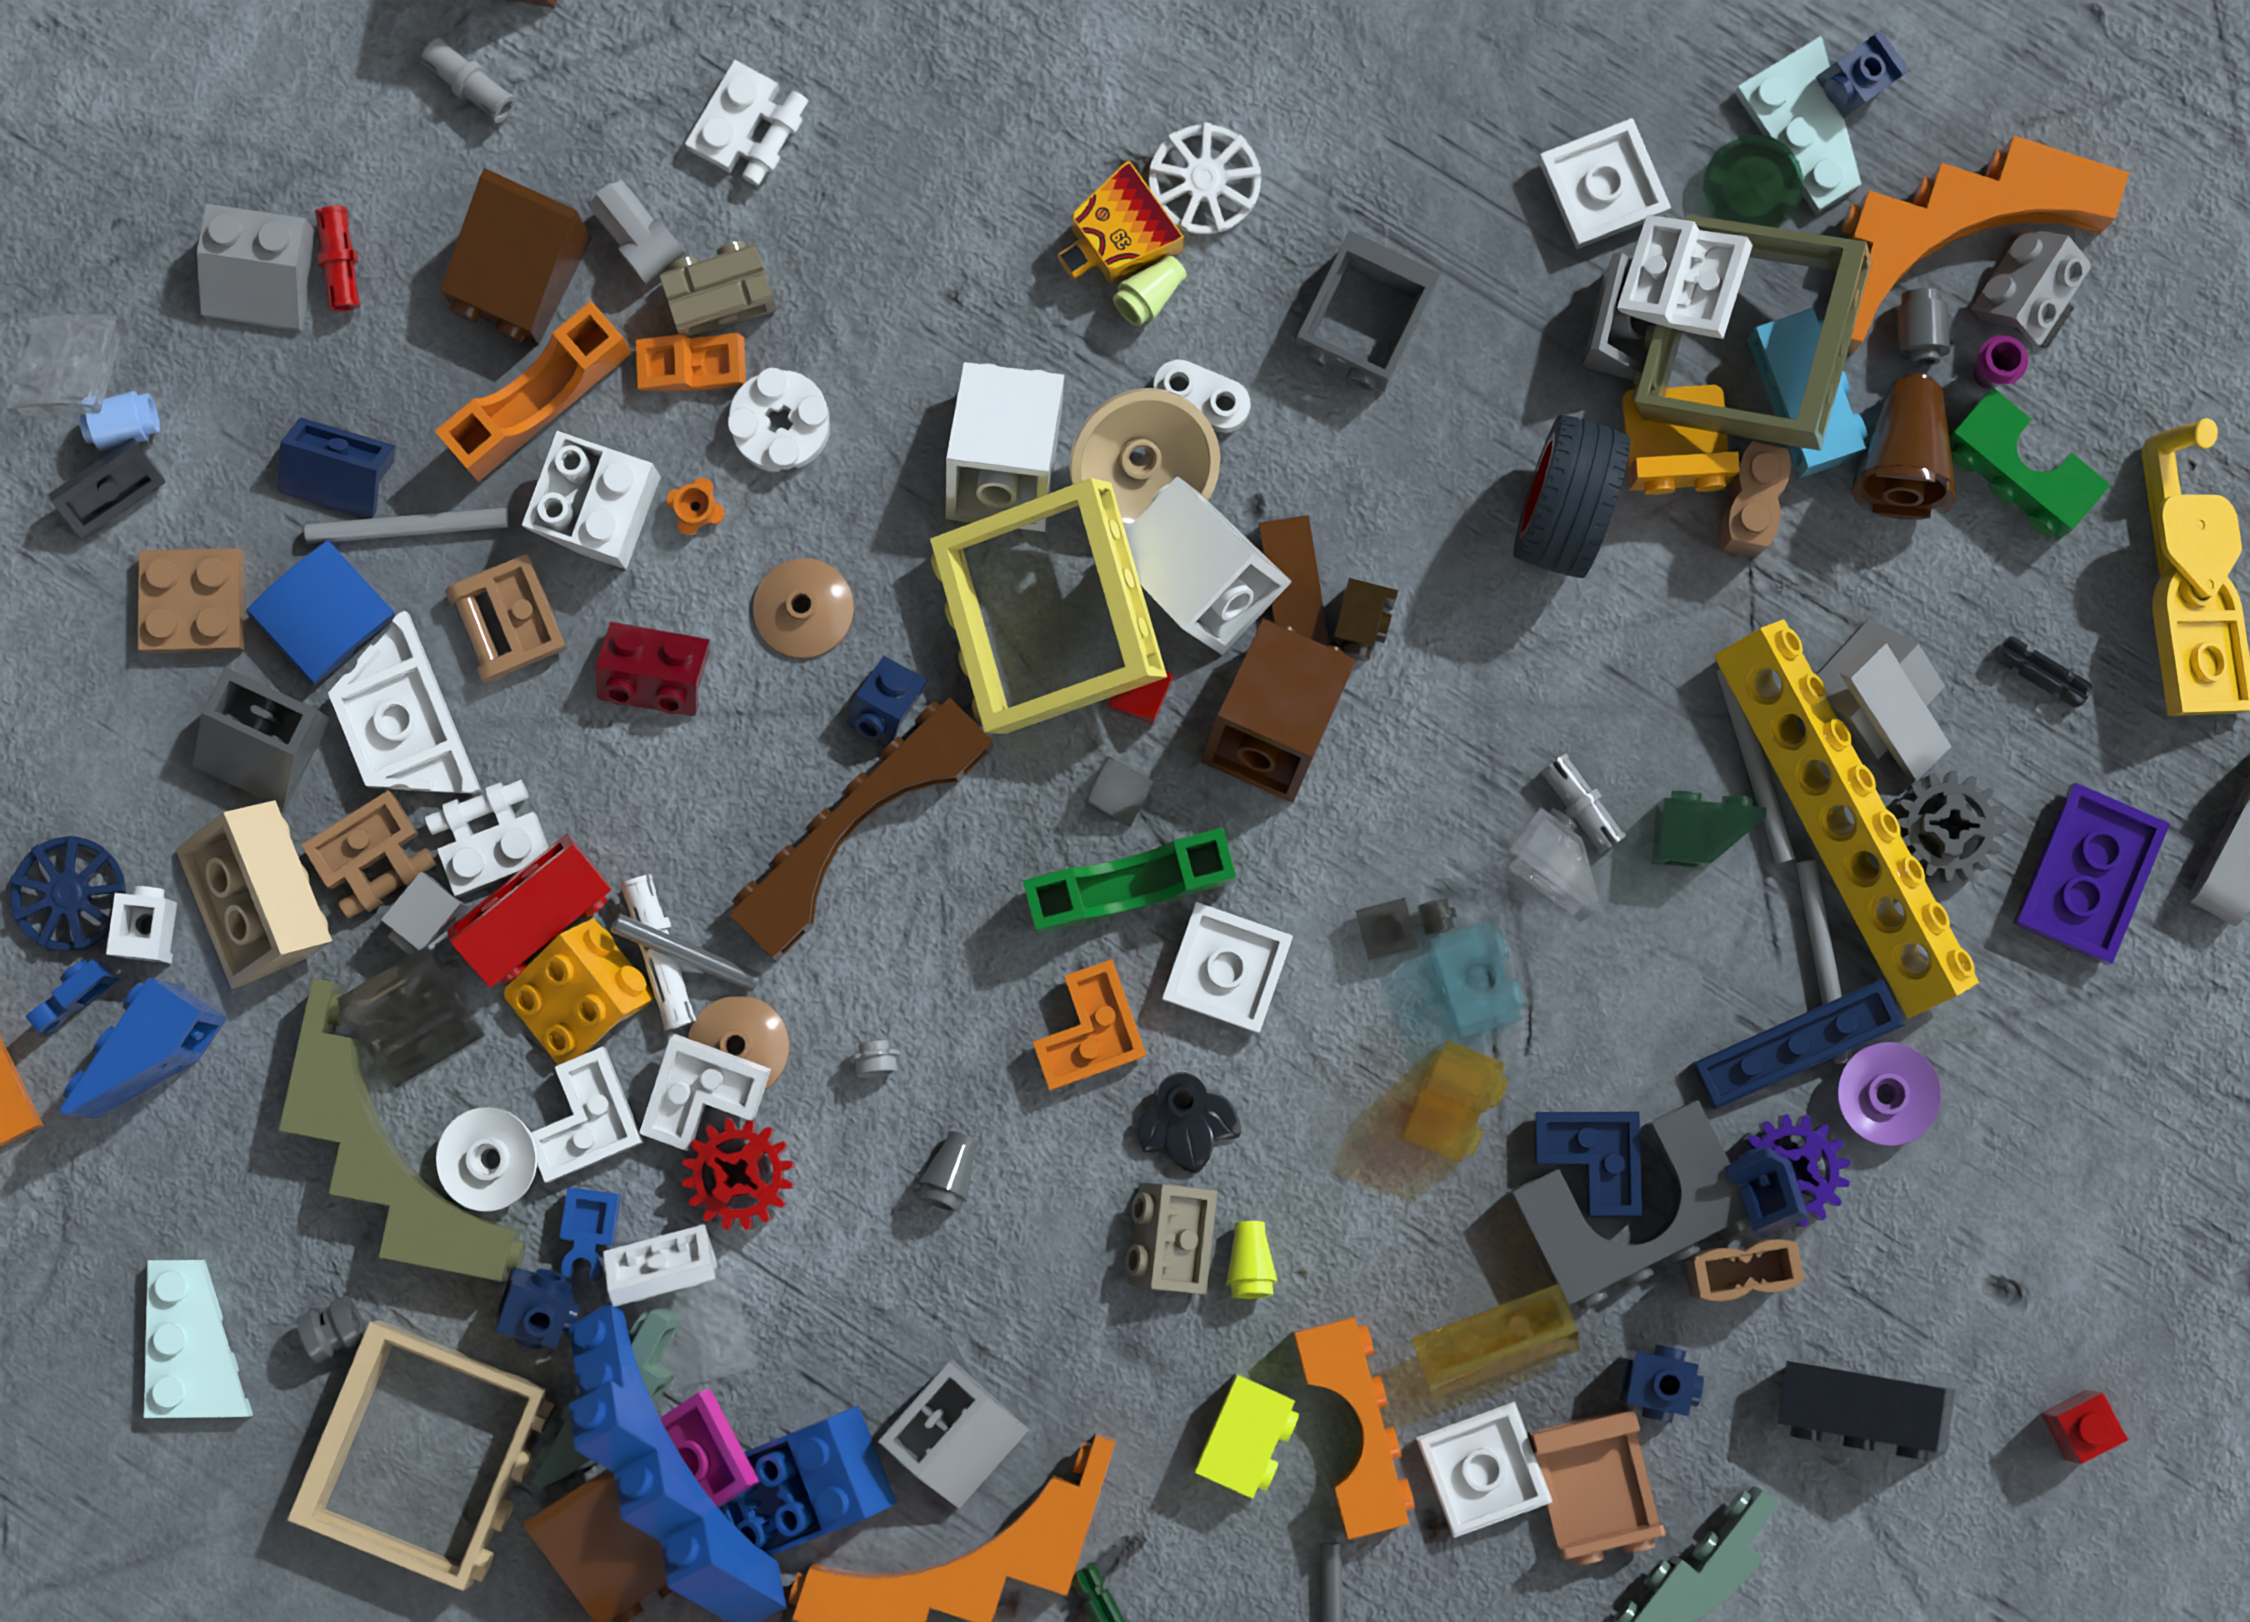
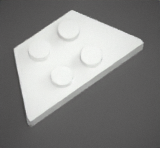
[328,611,482,794]

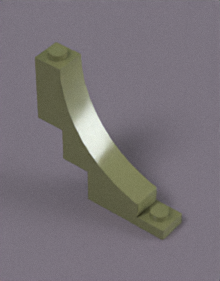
[279,978,526,1281]

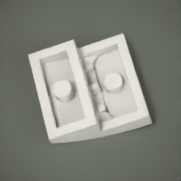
[1617,215,1753,339]

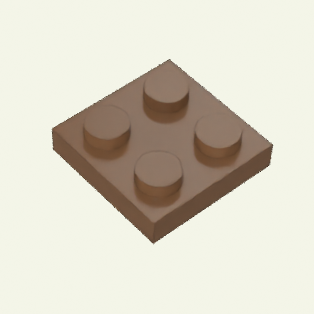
[138,548,245,654]

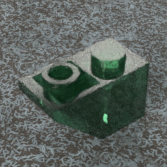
[1652,791,1767,869]

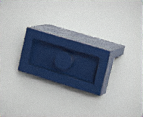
[277,417,396,519]

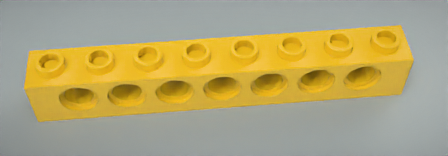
[1714,619,1979,1019]

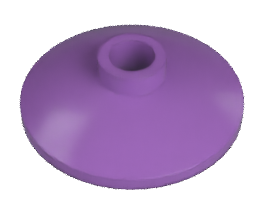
[1837,1042,1941,1146]

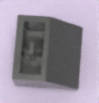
[192,667,331,810]

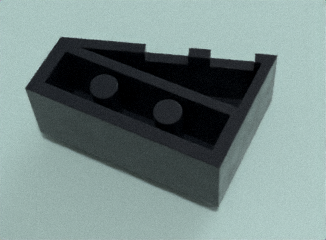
[1777,1361,1955,1461]

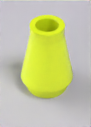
[1226,1221,1278,1299]

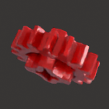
[682,1118,796,1230]

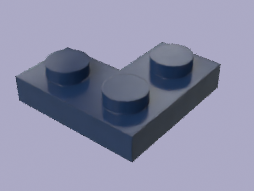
[1534,1111,1642,1216]

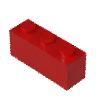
[446,833,612,988]

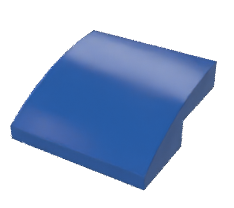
[246,540,395,686]

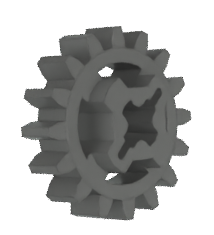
[1895,771,2007,884]

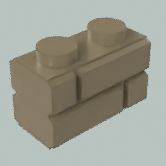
[659,241,777,338]

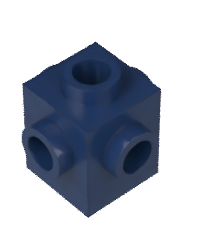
[496,1268,579,1349]
[1619,1344,1704,1423]

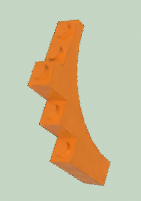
[1841,135,2130,355]

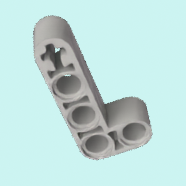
[2188,776,2250,926]

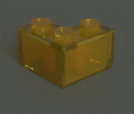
[1399,1039,1509,1164]

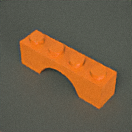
[435,301,632,482]
[1292,1316,1415,1540]

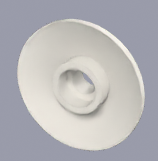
[436,1107,537,1211]

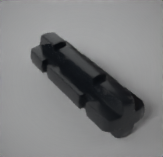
[1995,636,2093,708]

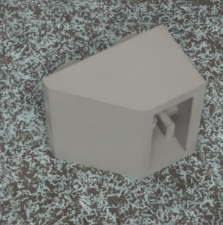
[878,1359,1030,1509]

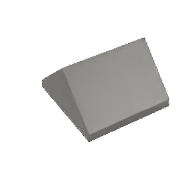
[1581,253,1655,380]
[1817,618,1945,761]

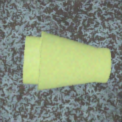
[1113,255,1187,327]

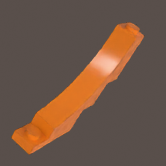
[788,1433,1116,1622]

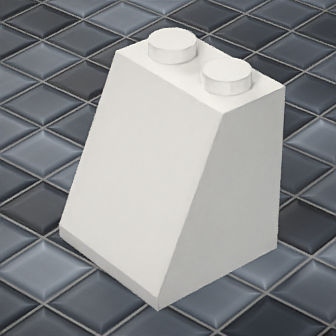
[945,362,1064,532]
[1124,476,1291,655]

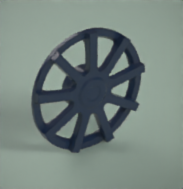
[10,836,126,951]

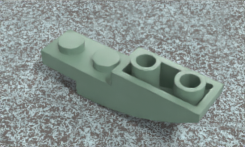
[531,1307,684,1489]
[1612,1486,1780,1622]

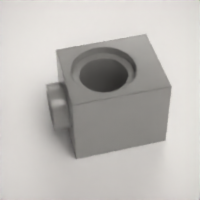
[381,872,470,956]

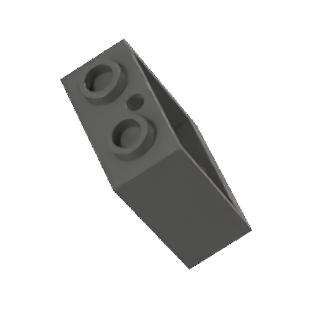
[1295,230,1440,392]

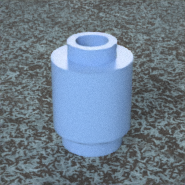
[79,391,160,452]

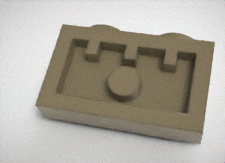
[1126,1182,1218,1295]

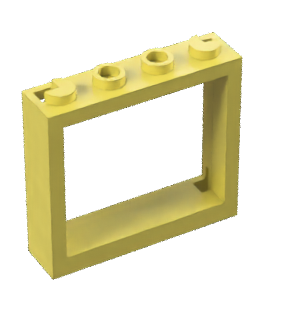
[930,478,1167,734]

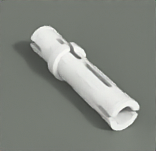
[620,874,697,1031]

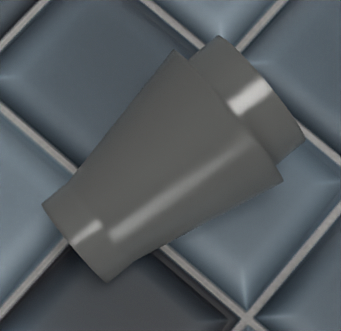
[919,1131,978,1212]

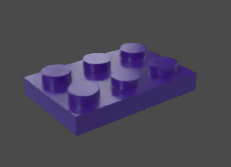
[2012,782,2170,965]

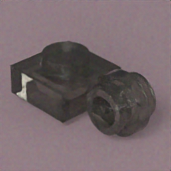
[1355,898,1457,962]

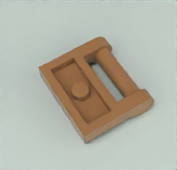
[445,554,568,684]

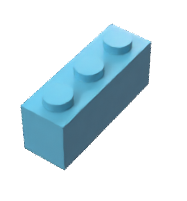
[1747,308,1867,479]

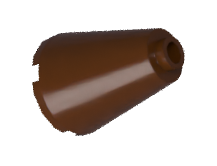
[1852,373,1956,520]

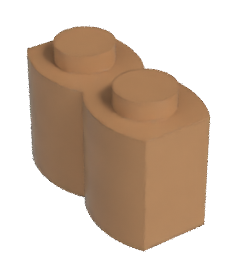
[1719,441,1791,559]
[1684,1239,1804,1302]

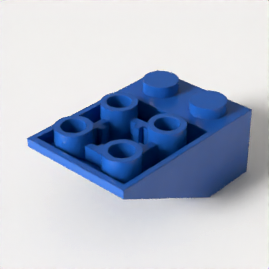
[59,977,227,1118]
[720,1405,897,1556]

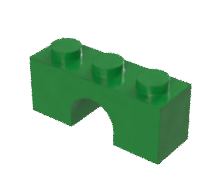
[1949,387,2111,540]

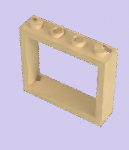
[288,1320,554,1591]

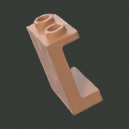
[1527,1407,1666,1566]

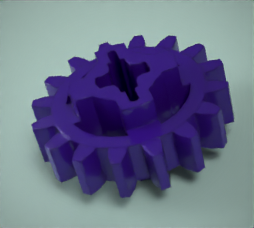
[1735,1114,1851,1227]

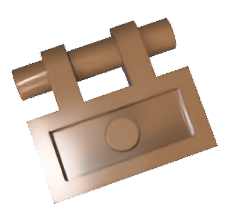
[301,790,437,919]

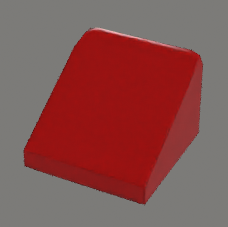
[1107,665,1174,726]

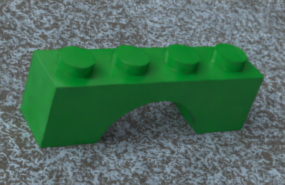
[1023,827,1237,936]

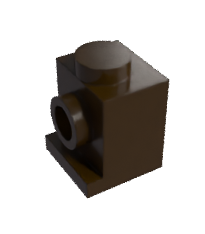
[1331,578,1399,661]

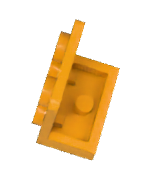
[1622,385,1740,495]
[504,918,655,1065]

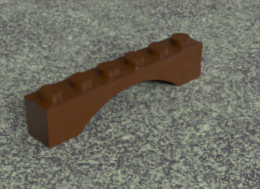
[729,697,994,962]

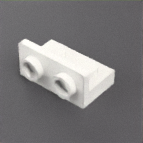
[603,1224,717,1307]

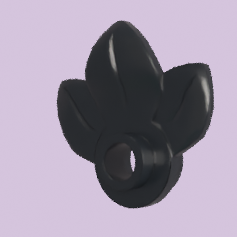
[1137,1072,1241,1174]

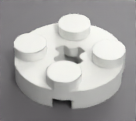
[728,368,830,472]

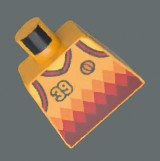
[1057,161,1184,284]

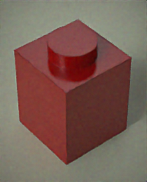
[2040,1390,2128,1464]

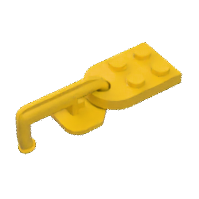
[2142,418,2250,716]

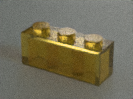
[1411,1284,1581,1404]

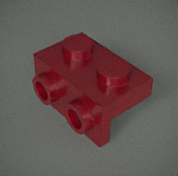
[595,622,710,716]

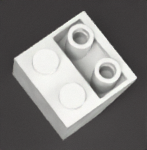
[522,431,661,570]

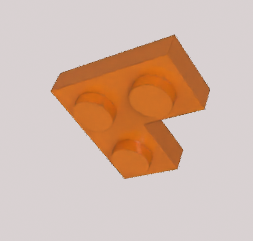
[1033,959,1147,1091]

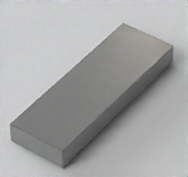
[1839,638,1952,781]

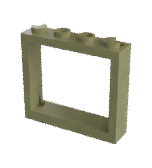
[1632,214,1872,451]

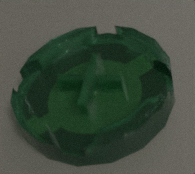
[1703,134,1804,228]

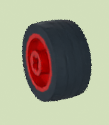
[1513,415,1630,578]

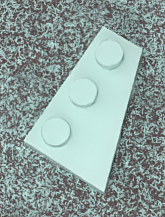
[144,1260,253,1418]

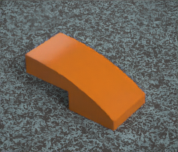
[636,333,746,391]

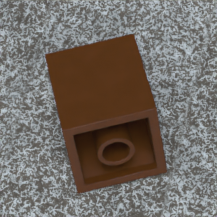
[440,168,591,344]
[1201,619,1357,803]
[523,1469,673,1622]

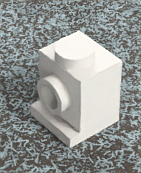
[106,886,177,964]

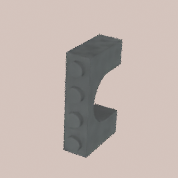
[1507,1100,1748,1310]

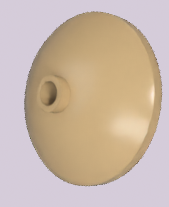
[1069,388,1220,527]

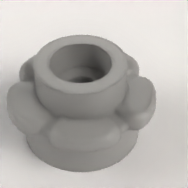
[849,1040,900,1078]

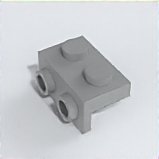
[1971,228,2091,345]

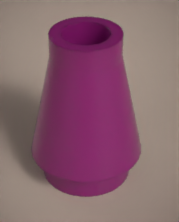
[1974,335,2028,389]

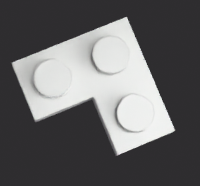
[639,1034,771,1151]
[531,1047,644,1183]

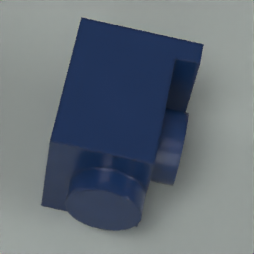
[1815,30,1909,118]

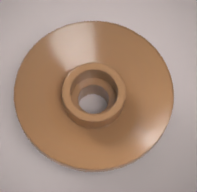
[753,558,854,659]
[688,995,790,1091]

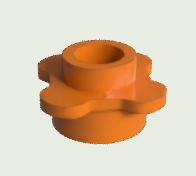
[666,478,725,536]

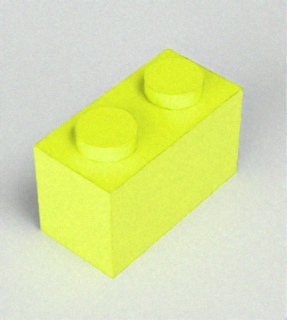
[1194,1373,1299,1499]

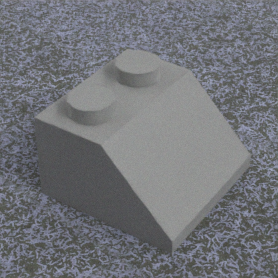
[197,204,319,332]

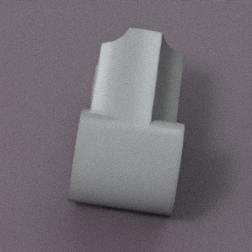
[588,179,685,285]

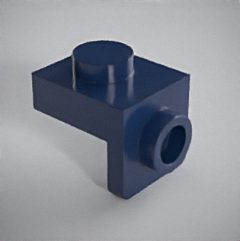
[847,656,928,747]
[1724,1148,1809,1238]

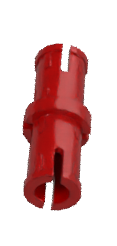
[315,206,361,312]

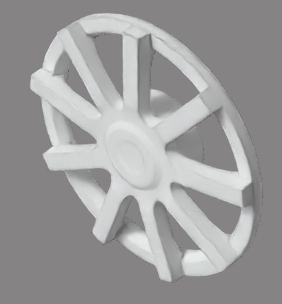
[1149,123,1261,234]

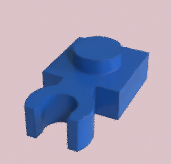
[26,960,119,1034]
[559,1187,622,1281]

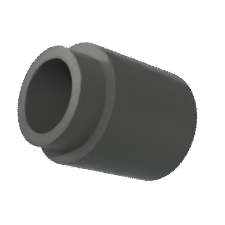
[1896,288,1950,367]

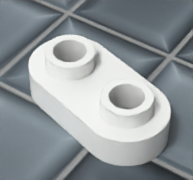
[1154,360,1250,433]

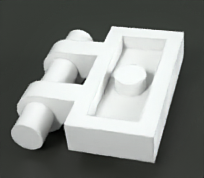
[685,60,808,186]
[425,780,549,898]

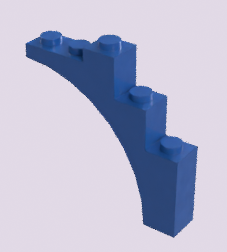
[568,1302,786,1622]

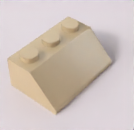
[175,801,332,989]

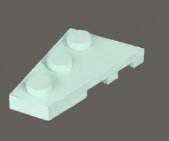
[1735,36,1861,215]

